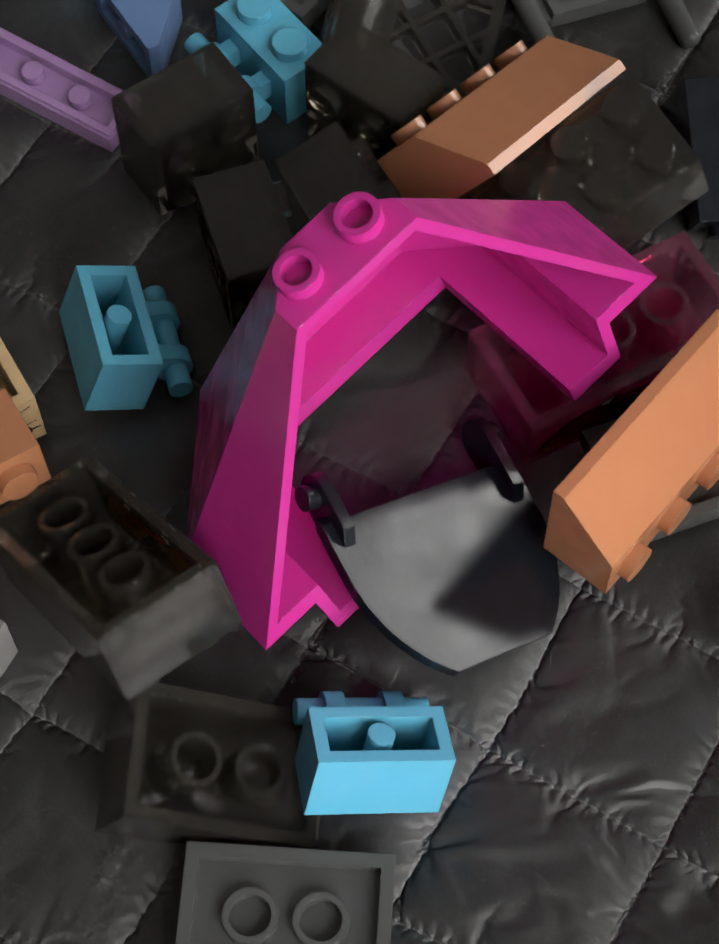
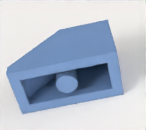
[96,0,183,85]

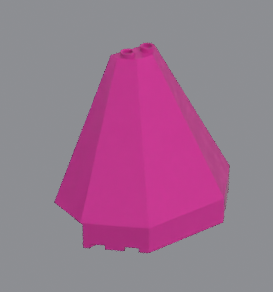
[185,192,657,650]

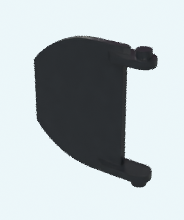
[295,417,560,677]

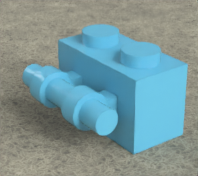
[184,0,332,124]
[59,265,193,411]
[292,690,456,815]

